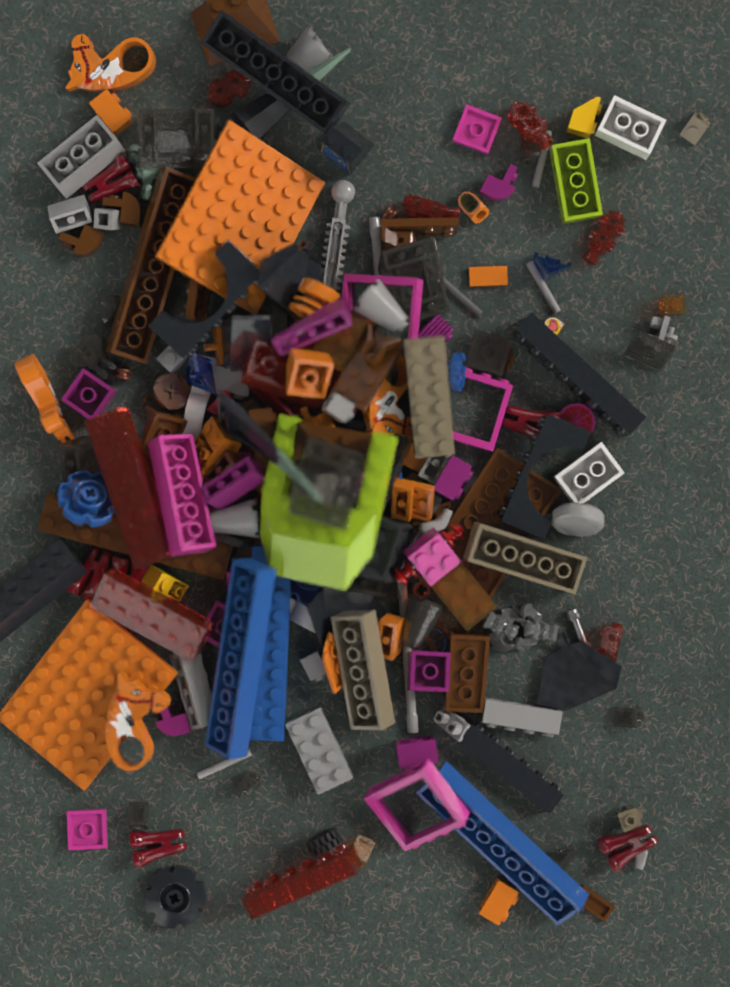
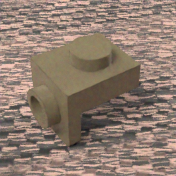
[679,112,710,145]
[618,804,643,832]

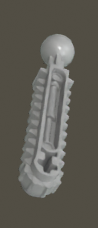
[321,180,355,298]

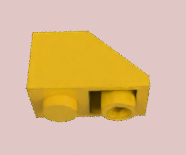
[566,96,602,138]
[141,564,189,602]

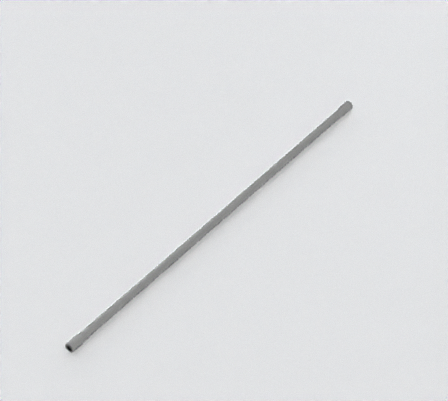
[369,217,419,733]

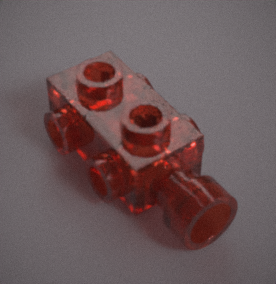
[207,69,253,108]
[508,101,554,150]
[402,194,461,218]
[582,210,626,266]
[597,622,624,662]

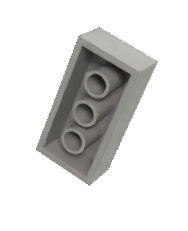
[37,115,126,199]
[285,706,353,795]

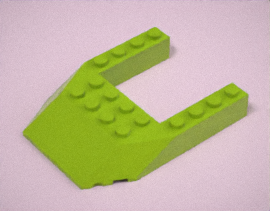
[260,414,398,590]

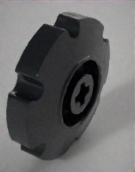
[144,865,207,929]

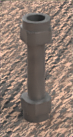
[566,608,592,647]

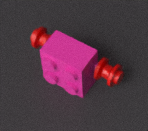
[393,523,466,586]

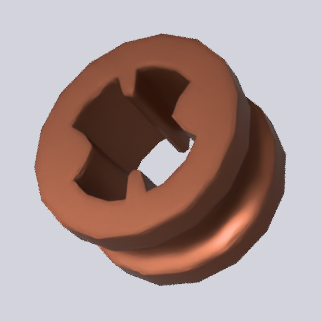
[382,205,399,219]
[114,368,132,380]
[413,581,430,599]

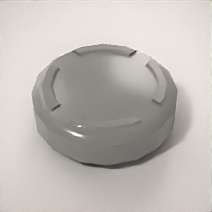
[551,503,605,537]

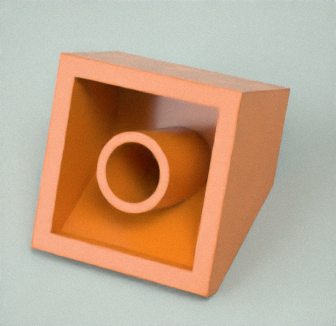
[286,348,334,399]

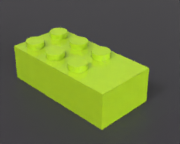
[549,138,603,224]

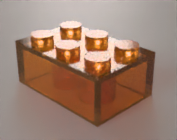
[312,308,376,372]
[431,562,497,631]

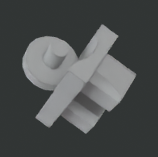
[644,316,678,352]
[433,706,470,742]

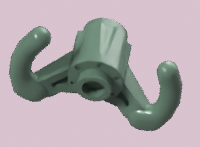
[128,143,163,201]

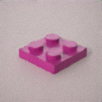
[452,104,502,155]
[67,808,108,850]

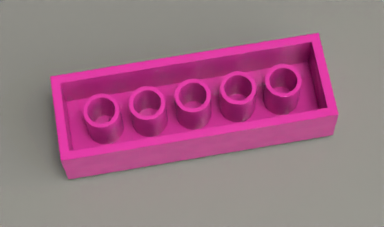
[148,434,216,556]

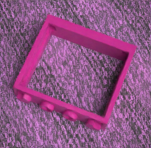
[338,274,423,353]
[453,368,513,452]
[364,759,470,851]

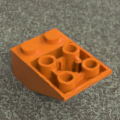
[194,416,243,479]

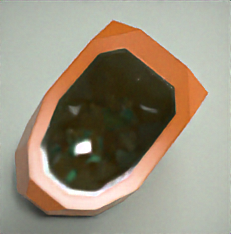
[458,192,489,224]

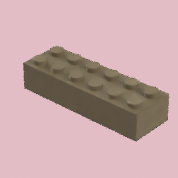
[404,335,455,458]
[463,521,587,594]
[331,610,395,730]

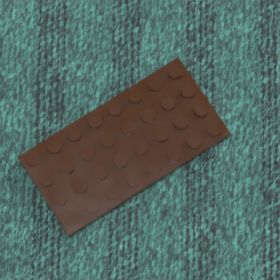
[415,448,561,618]

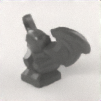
[514,603,559,651]
[481,605,526,652]

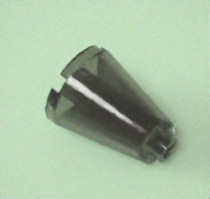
[402,594,446,650]

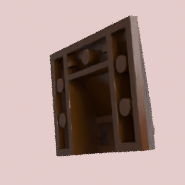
[191,0,281,67]

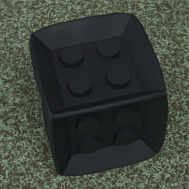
[349,506,413,582]

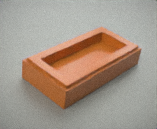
[469,266,508,287]

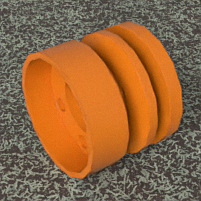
[289,277,340,319]

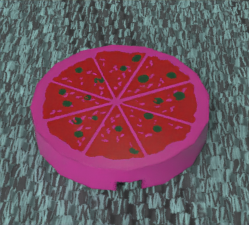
[559,403,595,435]

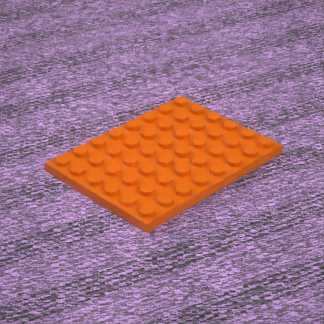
[155,120,325,316]
[0,599,179,791]

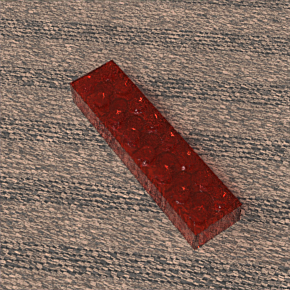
[85,407,177,569]

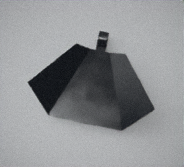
[257,240,324,319]
[306,586,387,647]
[536,632,622,711]

